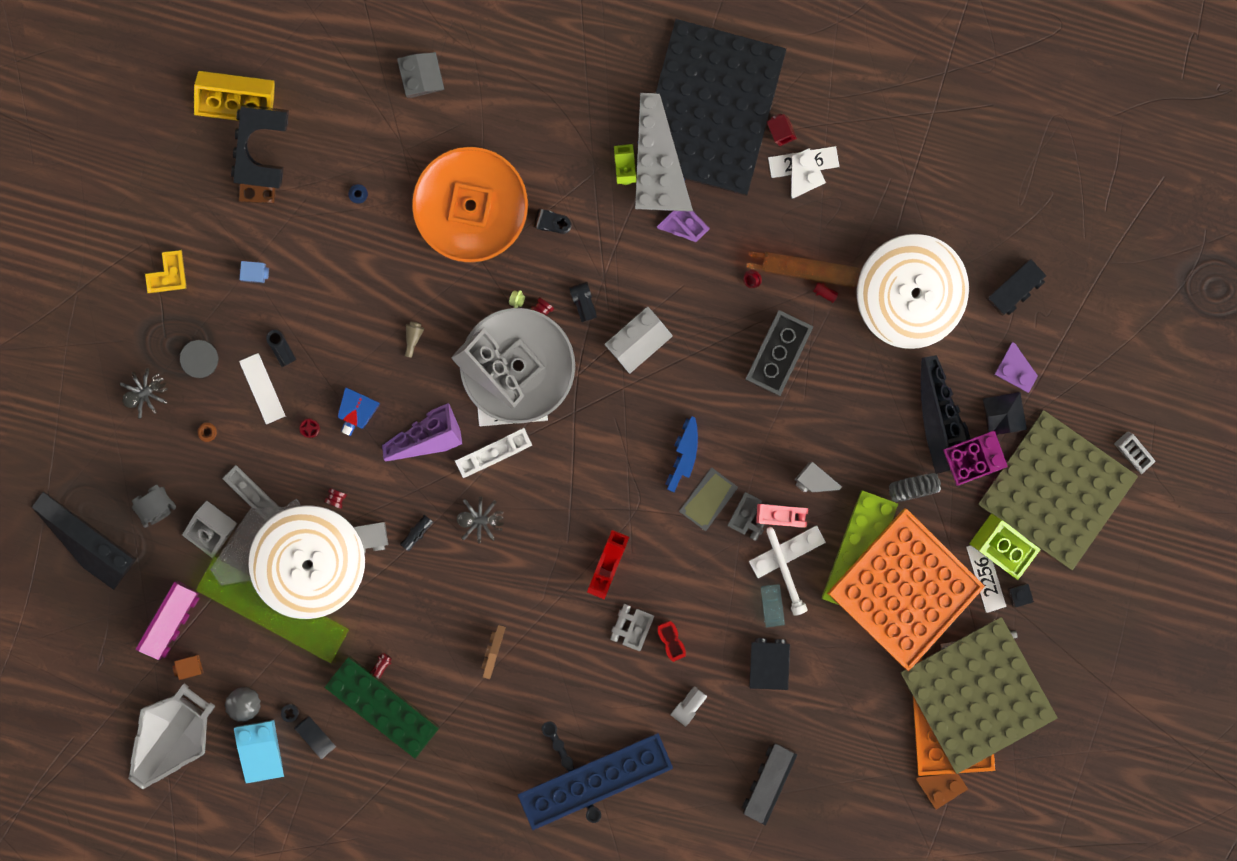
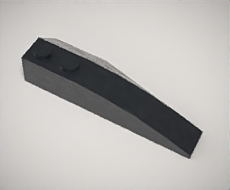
[921,355,970,474]
[32,492,136,590]

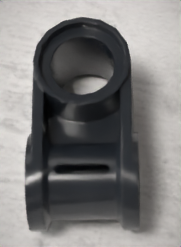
[533,209,572,234]

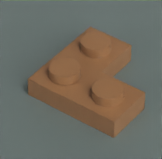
[481,625,506,679]

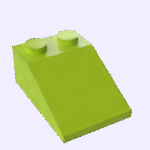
[969,513,1041,580]

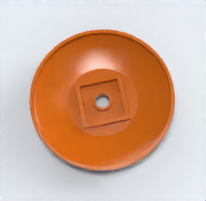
[413,147,528,262]

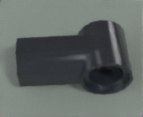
[569,282,597,322]
[266,330,297,367]

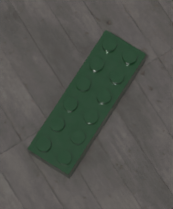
[324,656,440,759]

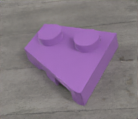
[657,211,710,242]
[994,342,1038,393]

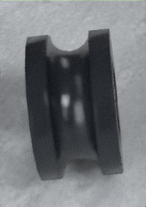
[281,704,299,722]

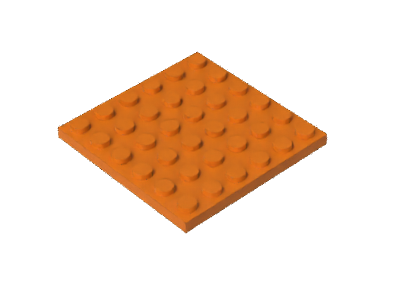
[827,508,985,671]

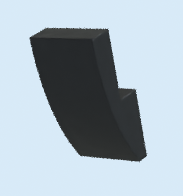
[294,716,336,759]

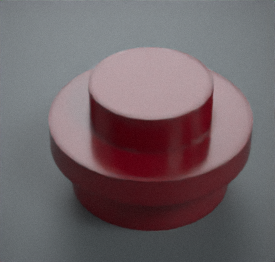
[743,269,762,288]

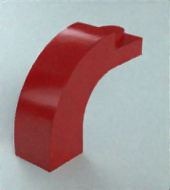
[587,530,629,600]

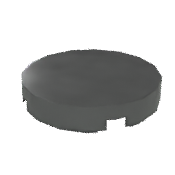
[180,340,219,378]

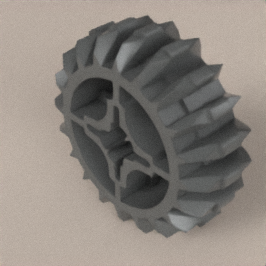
[889,473,941,502]

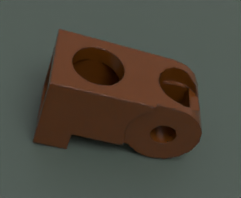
[239,184,275,204]

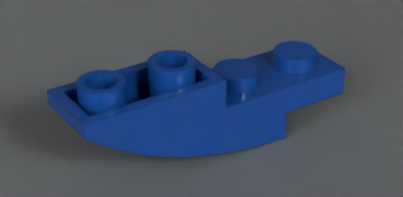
[665,416,698,492]

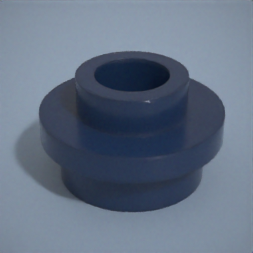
[348,184,368,204]

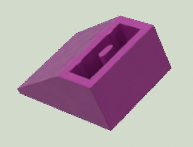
[943,431,1008,486]

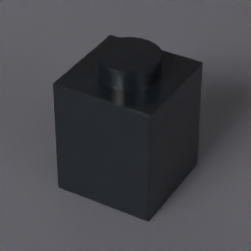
[1007,583,1034,608]

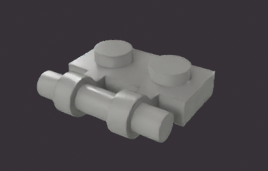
[610,604,654,651]

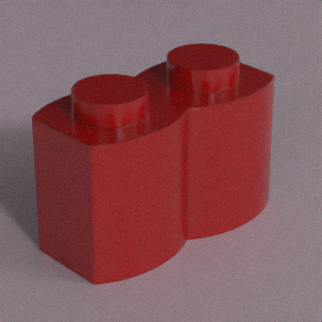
[657,620,686,662]

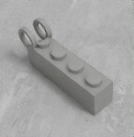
[303,522,389,569]

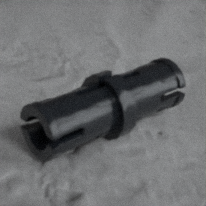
[400,515,434,551]

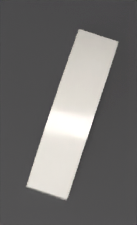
[455,428,532,478]

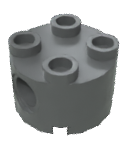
[131,485,176,528]

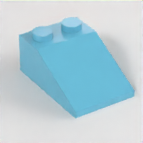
[234,720,284,783]

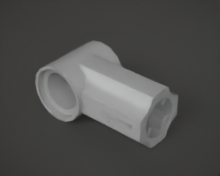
[670,686,707,727]

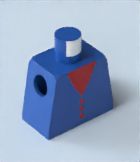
[338,388,380,436]

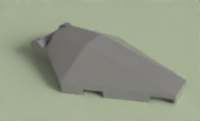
[128,683,215,789]

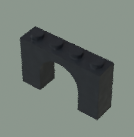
[231,104,289,188]

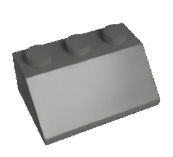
[604,307,673,374]
[794,462,842,492]

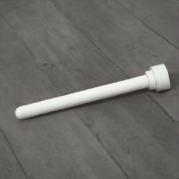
[767,527,807,616]

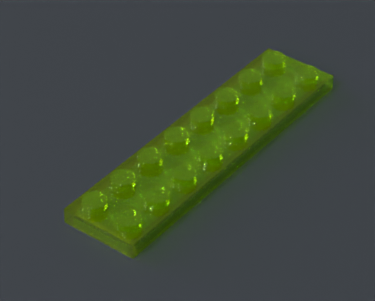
[196,556,350,663]

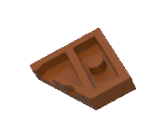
[915,773,968,810]

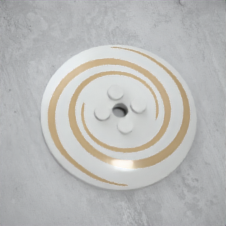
[857,234,969,349]
[248,505,365,619]

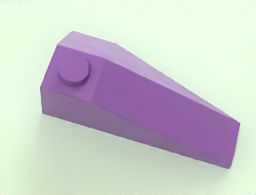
[382,403,462,461]

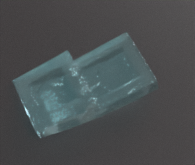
[761,584,785,628]

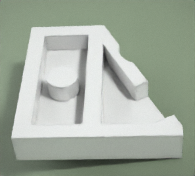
[791,148,826,199]

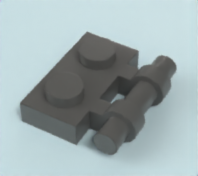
[727,492,769,541]

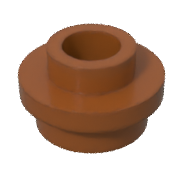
[198,423,217,442]

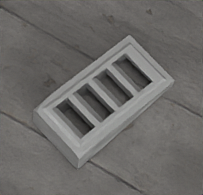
[1114,432,1156,474]

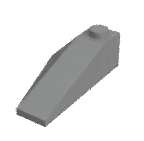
[451,328,524,409]

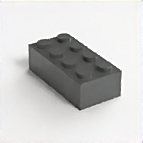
[745,310,814,396]

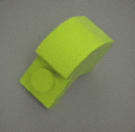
[614,144,636,185]

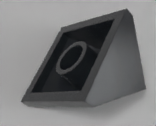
[982,392,1027,435]

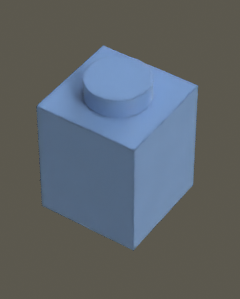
[240,261,269,283]

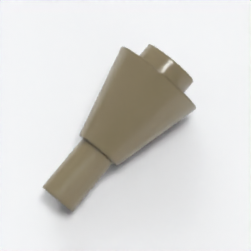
[405,321,425,358]

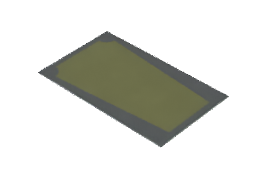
[679,468,738,531]

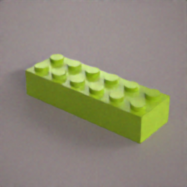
[822,490,898,605]

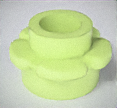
[509,290,525,308]

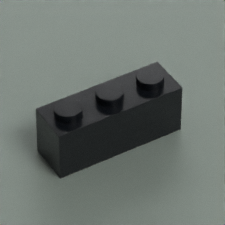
[987,259,1046,316]

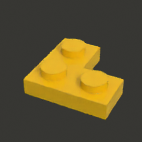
[145,250,187,293]

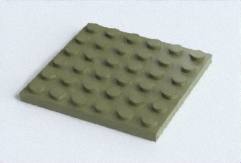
[977,410,1138,571]
[900,617,1058,774]

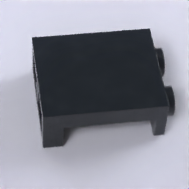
[749,638,790,690]

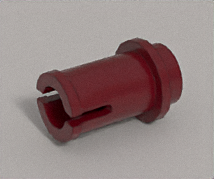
[813,282,839,303]
[370,653,392,678]

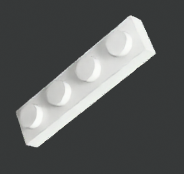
[749,525,826,578]

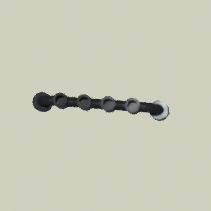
[542,721,601,823]

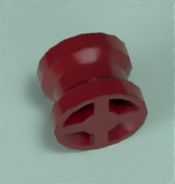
[530,297,554,316]
[300,419,320,438]
[324,488,347,509]

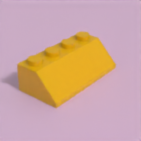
[194,71,275,121]

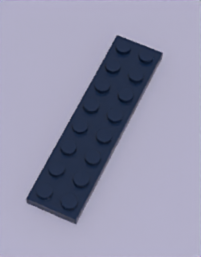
[517,733,673,830]

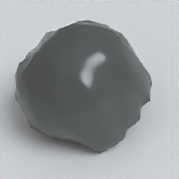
[224,687,261,722]

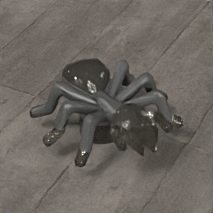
[119,368,168,419]
[457,496,504,544]

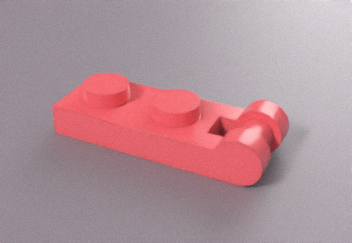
[756,504,808,528]

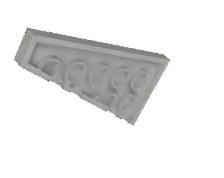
[635,93,693,212]

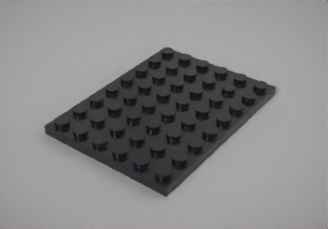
[636,19,787,196]

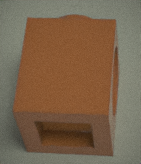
[173,655,204,680]

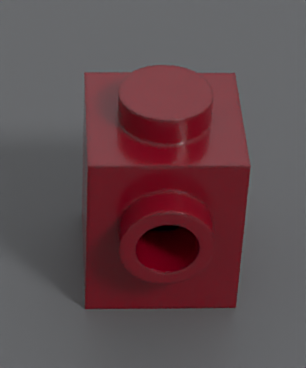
[767,114,797,146]

